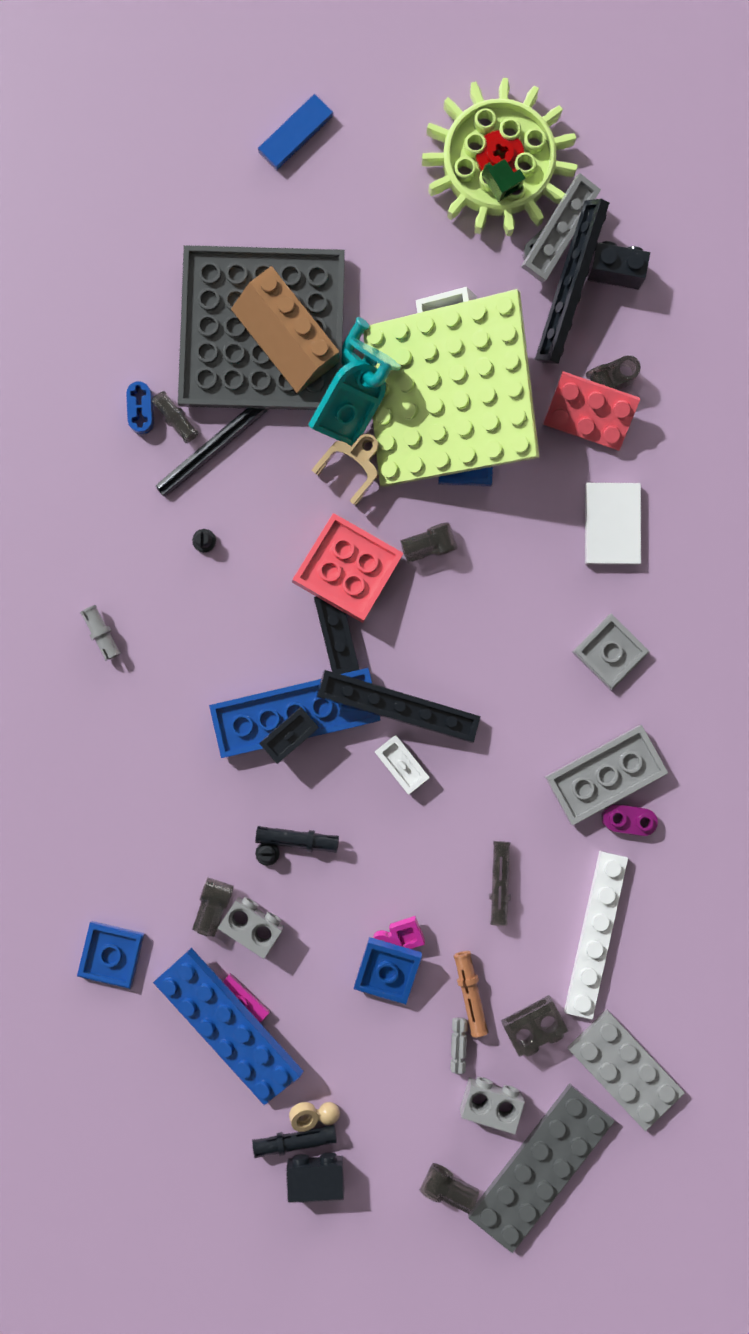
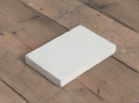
[585,483,641,565]

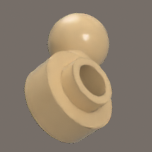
[289,1102,340,1132]

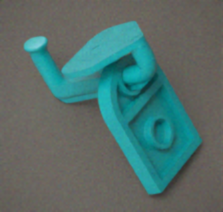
[308,317,401,446]

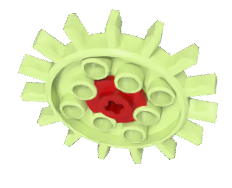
[422,78,577,236]

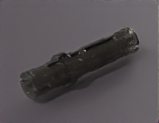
[489,841,511,926]

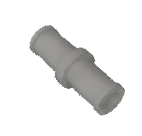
[80,605,121,661]

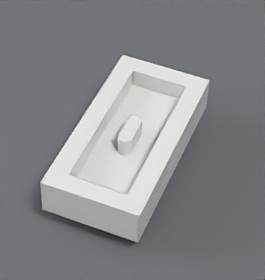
[374,735,430,795]

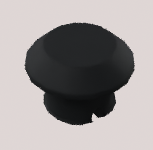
[192,529,216,553]
[255,844,280,866]

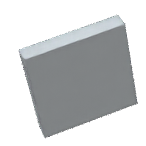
[572,614,650,690]

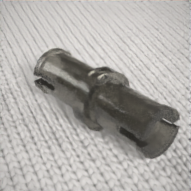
[152,391,199,443]

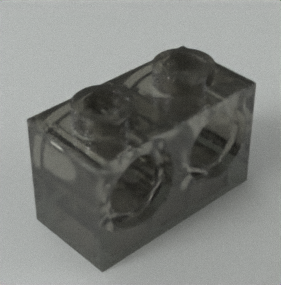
[501,995,568,1057]

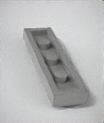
[521,173,601,282]

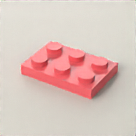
[543,371,640,451]

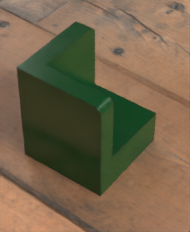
[481,159,526,202]

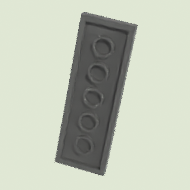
[468,1083,615,1253]

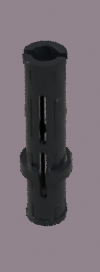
[255,826,339,853]
[252,1125,337,1158]

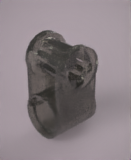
[585,355,641,390]

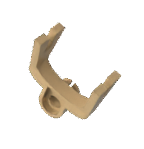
[311,434,379,506]

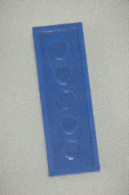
[209,668,381,758]
[153,947,304,1105]

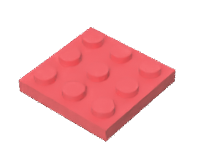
[292,513,404,623]

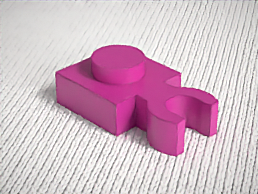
[373,916,425,949]

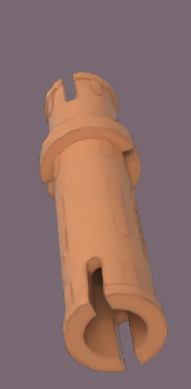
[453,951,489,1037]

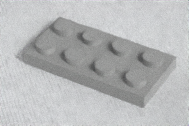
[545,725,668,826]
[567,1009,685,1131]

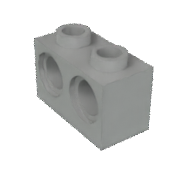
[217,897,284,959]
[460,1077,525,1134]

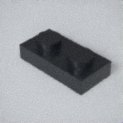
[259,707,319,764]

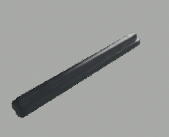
[156,408,269,497]

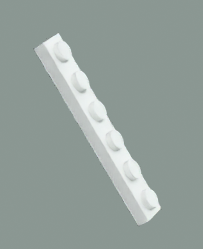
[564,851,628,1020]

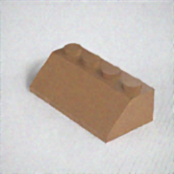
[231,266,340,394]

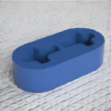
[126,381,154,435]

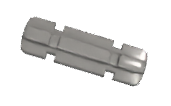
[450,1017,468,1074]

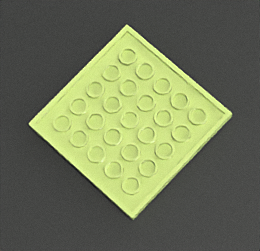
[363,289,539,487]

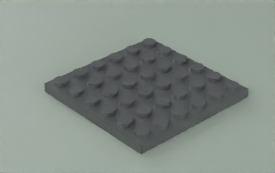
[178,245,345,410]

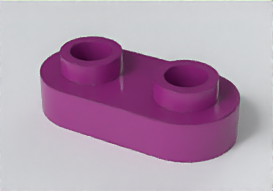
[602,804,658,836]

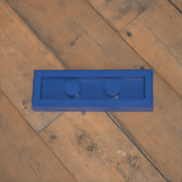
[258,93,333,170]

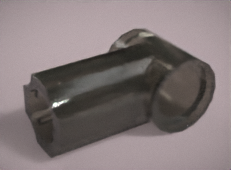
[400,522,458,563]
[192,877,234,937]
[419,1163,479,1214]

